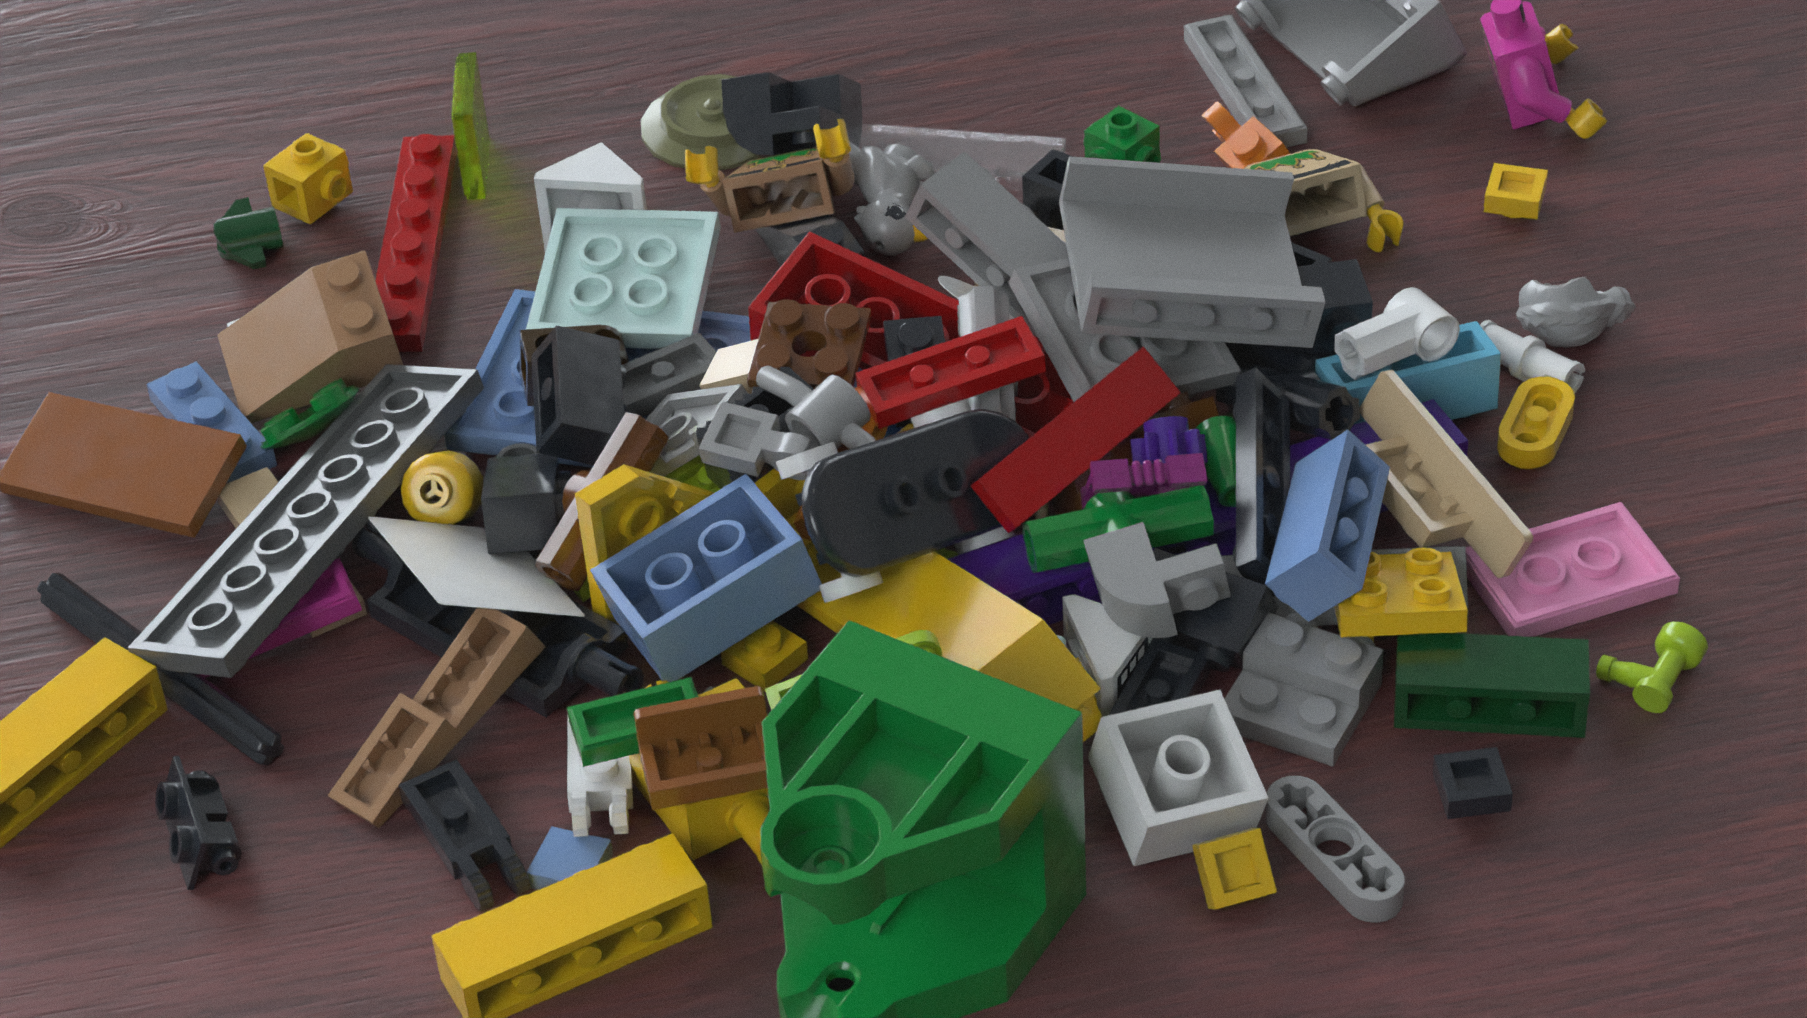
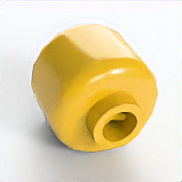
[401,450,484,525]

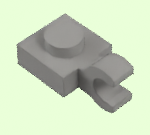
[698,401,811,480]

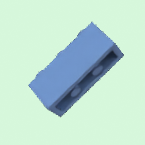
[1265,430,1390,622]

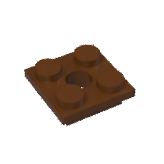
[747,299,872,389]

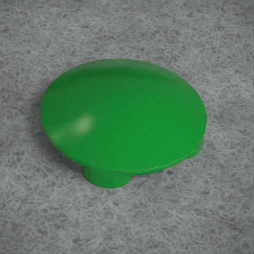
[260,377,359,449]

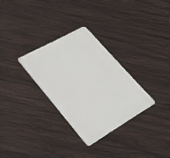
[368,517,585,617]

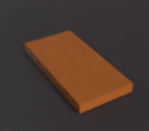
[0,392,247,538]

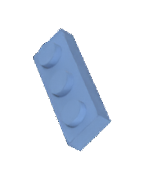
[146,362,277,484]

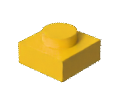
[1484,163,1548,220]
[721,620,808,692]
[1192,828,1277,910]

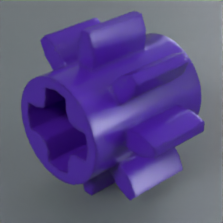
[1130,416,1208,465]

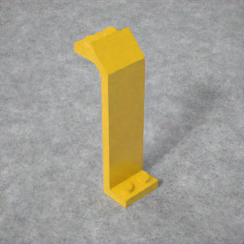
[755,468,1102,742]

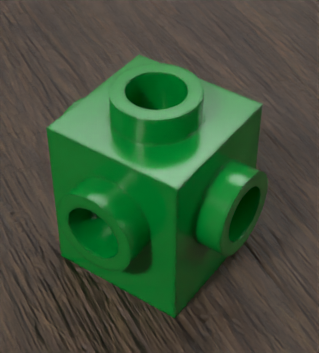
[1083,106,1161,163]

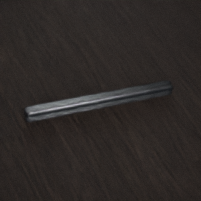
[37,573,284,765]

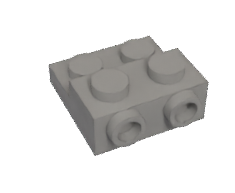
[1225,612,1384,767]

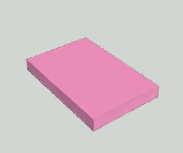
[1466,502,1680,637]

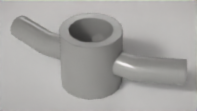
[756,365,876,450]

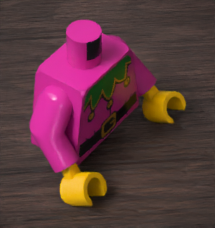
[1480,0,1607,139]

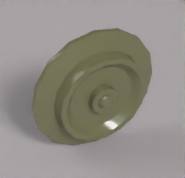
[641,74,762,170]

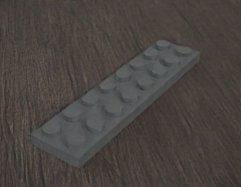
[128,364,484,678]

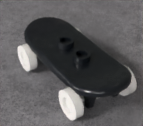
[776,399,1030,603]

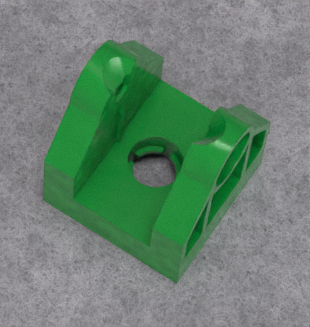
[760,620,1086,1018]

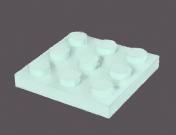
[526,208,721,349]

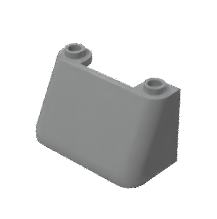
[1234,0,1467,107]

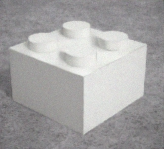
[1088,690,1269,866]

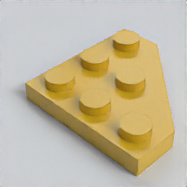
[575,465,715,626]

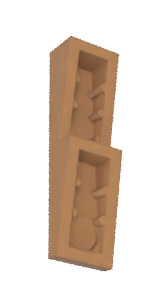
[327,608,546,829]

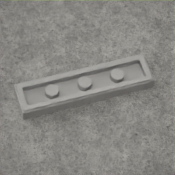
[1184,15,1307,147]

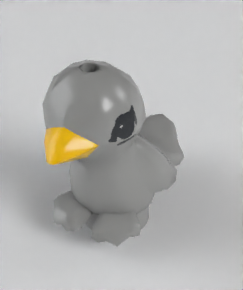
[849,142,935,256]

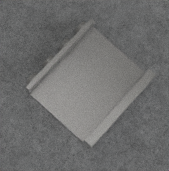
[1059,156,1325,348]

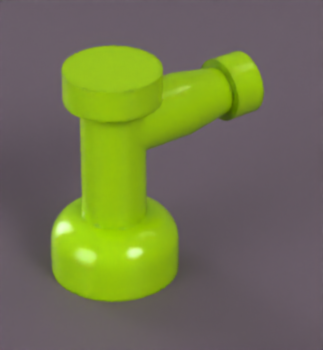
[1596,621,1708,713]

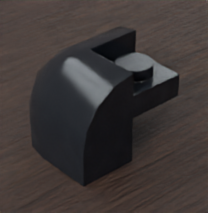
[721,72,863,158]

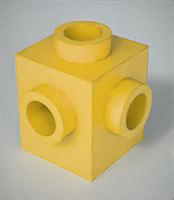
[263,133,353,225]

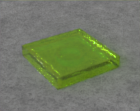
[451,52,490,200]

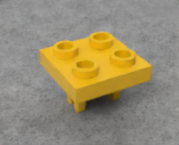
[1334,548,1468,643]

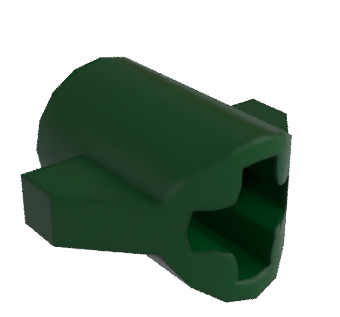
[213,197,284,270]

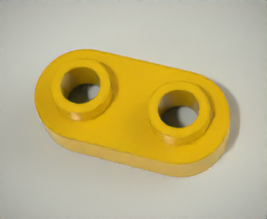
[1497,377,1575,469]

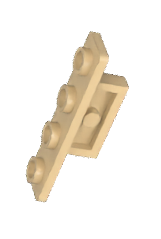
[1360,370,1533,578]

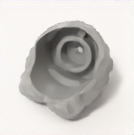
[1516,277,1636,348]

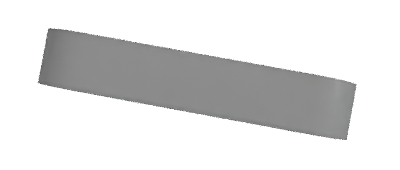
[1266,776,1404,922]

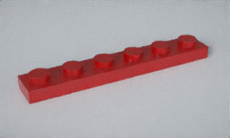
[375,134,457,352]

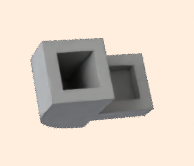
[1083,522,1231,638]

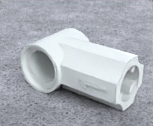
[1335,287,1460,380]

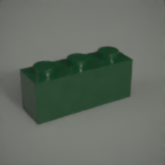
[1393,633,1590,738]

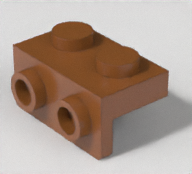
[634,686,768,810]

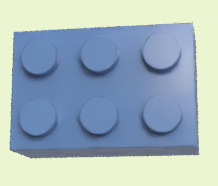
[590,474,822,682]

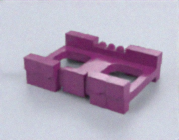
[1080,453,1207,510]

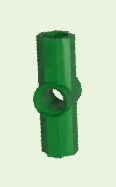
[1022,485,1214,573]

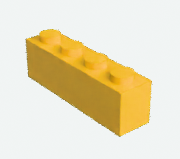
[0,637,168,848]
[431,833,713,1018]

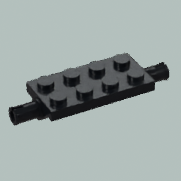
[352,521,644,718]

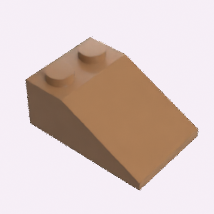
[217,250,403,423]

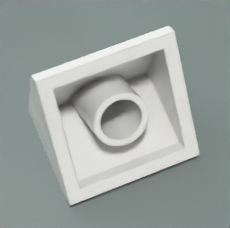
[534,142,647,253]

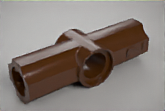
[535,412,670,592]

